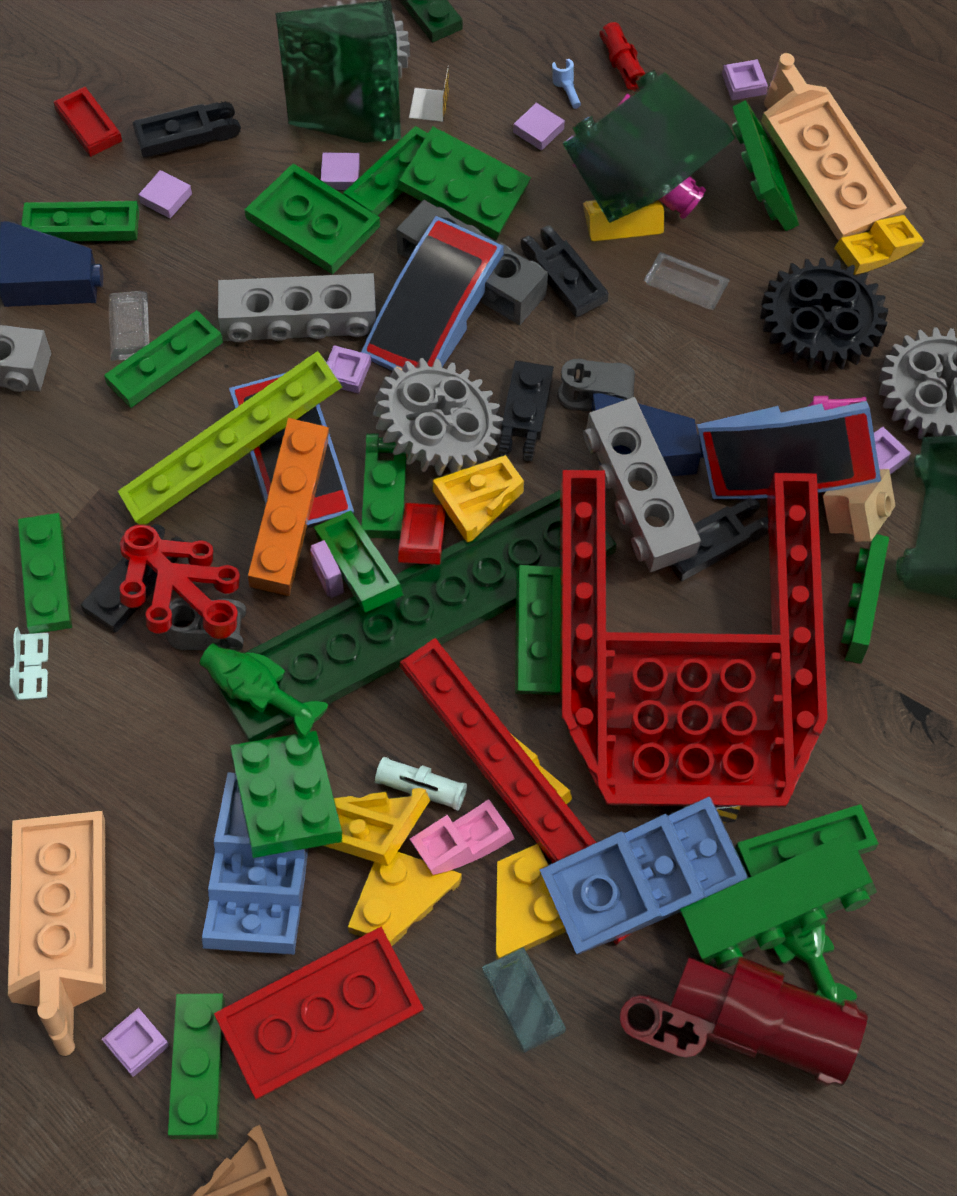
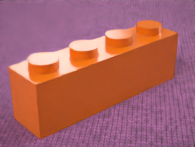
[248,418,329,596]

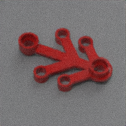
[120,524,240,639]

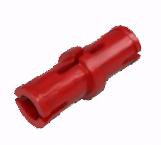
[599,22,647,90]

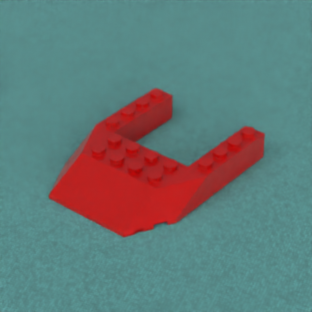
[560,470,828,808]

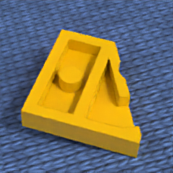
[433,455,524,543]
[323,788,430,866]
[496,844,566,963]
[348,852,462,946]

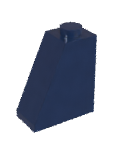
[0,221,103,307]
[591,393,704,476]

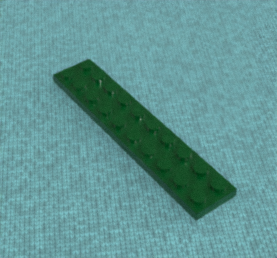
[211,490,617,742]

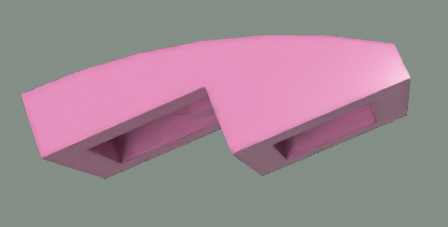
[410,799,515,875]

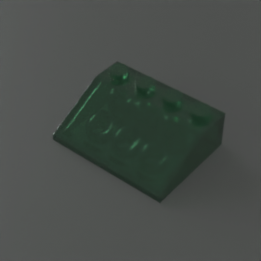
[275,0,401,143]

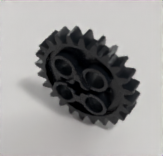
[760,258,888,371]

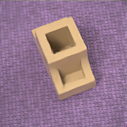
[823,469,895,542]

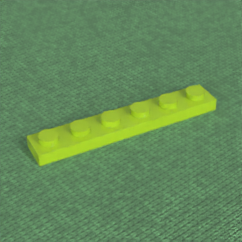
[118,351,343,525]

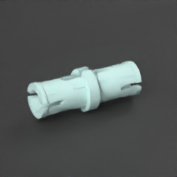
[375,757,467,810]

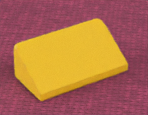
[583,194,664,241]

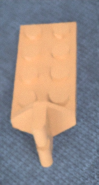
[761,53,907,241]
[8,811,106,1056]

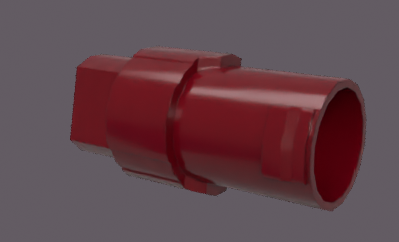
[620,956,868,1087]

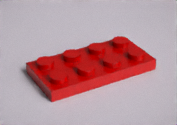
[214,926,424,1100]

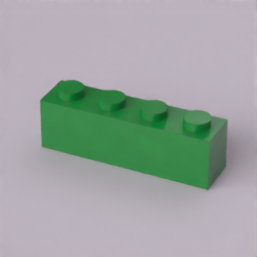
[680,832,877,969]

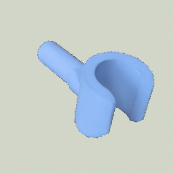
[552,59,581,109]

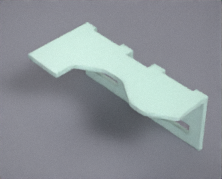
[10,627,49,700]

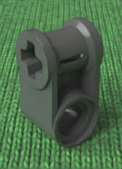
[558,359,635,411]
[163,598,246,651]

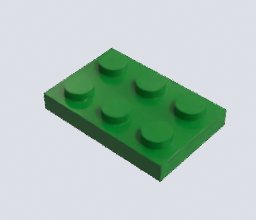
[732,100,800,231]
[397,126,531,240]
[244,163,380,275]
[230,731,342,858]

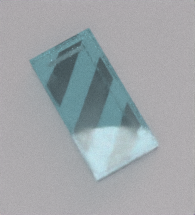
[483,947,566,1053]

